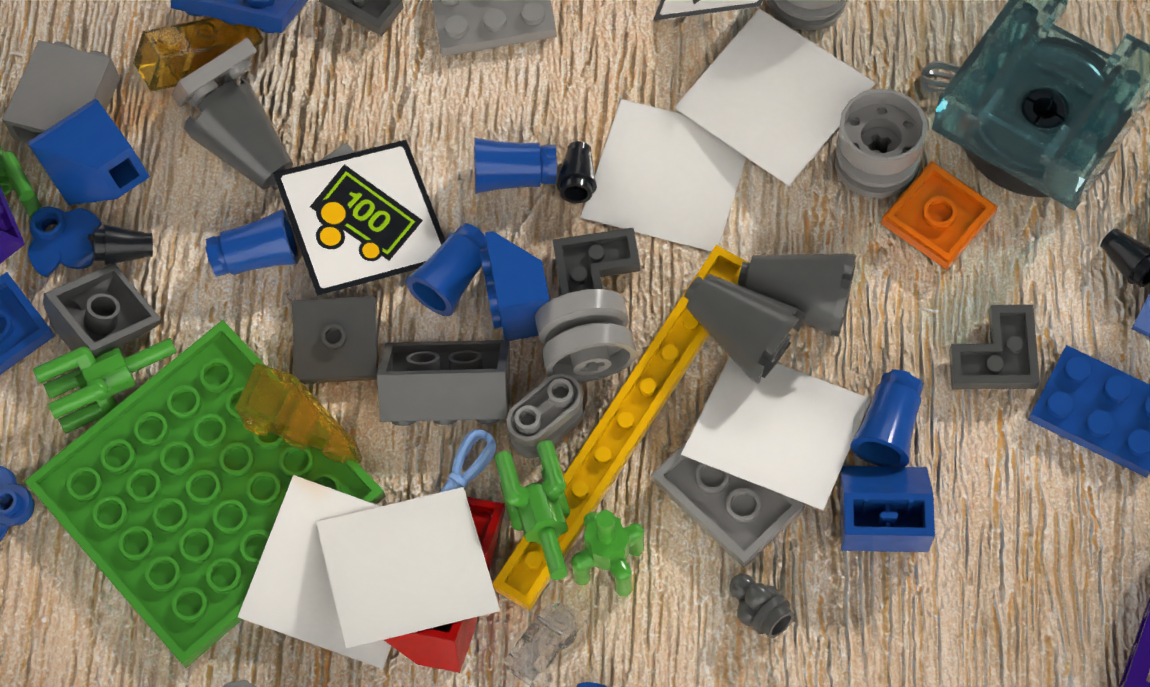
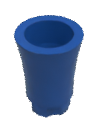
[474,137,557,194]
[205,209,299,277]
[406,223,488,316]
[850,369,923,467]

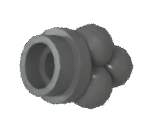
[729,573,795,639]

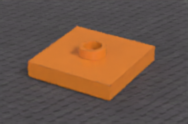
[881,161,998,270]

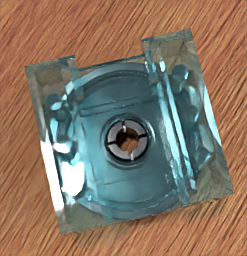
[932,0,1150,211]

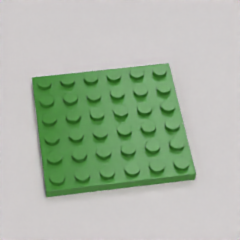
[24,320,386,668]

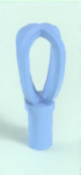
[439,429,496,493]

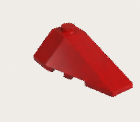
[384,497,506,673]

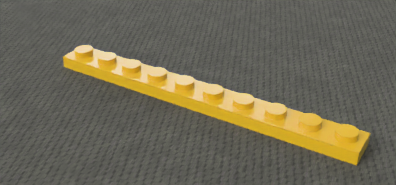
[492,245,749,611]

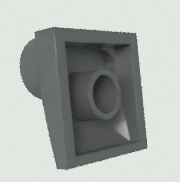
[43,263,162,358]

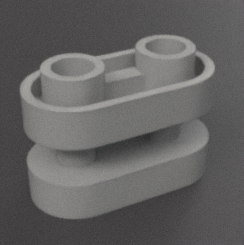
[507,374,584,458]

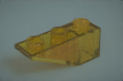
[133,18,264,92]
[235,363,362,463]

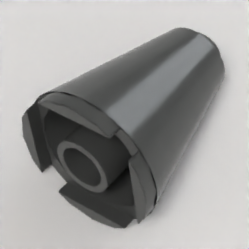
[184,78,293,190]
[738,253,857,337]
[684,274,806,384]

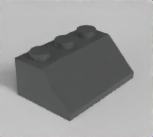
[377,340,510,426]

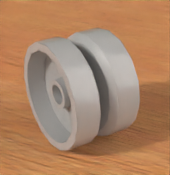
[535,289,636,382]

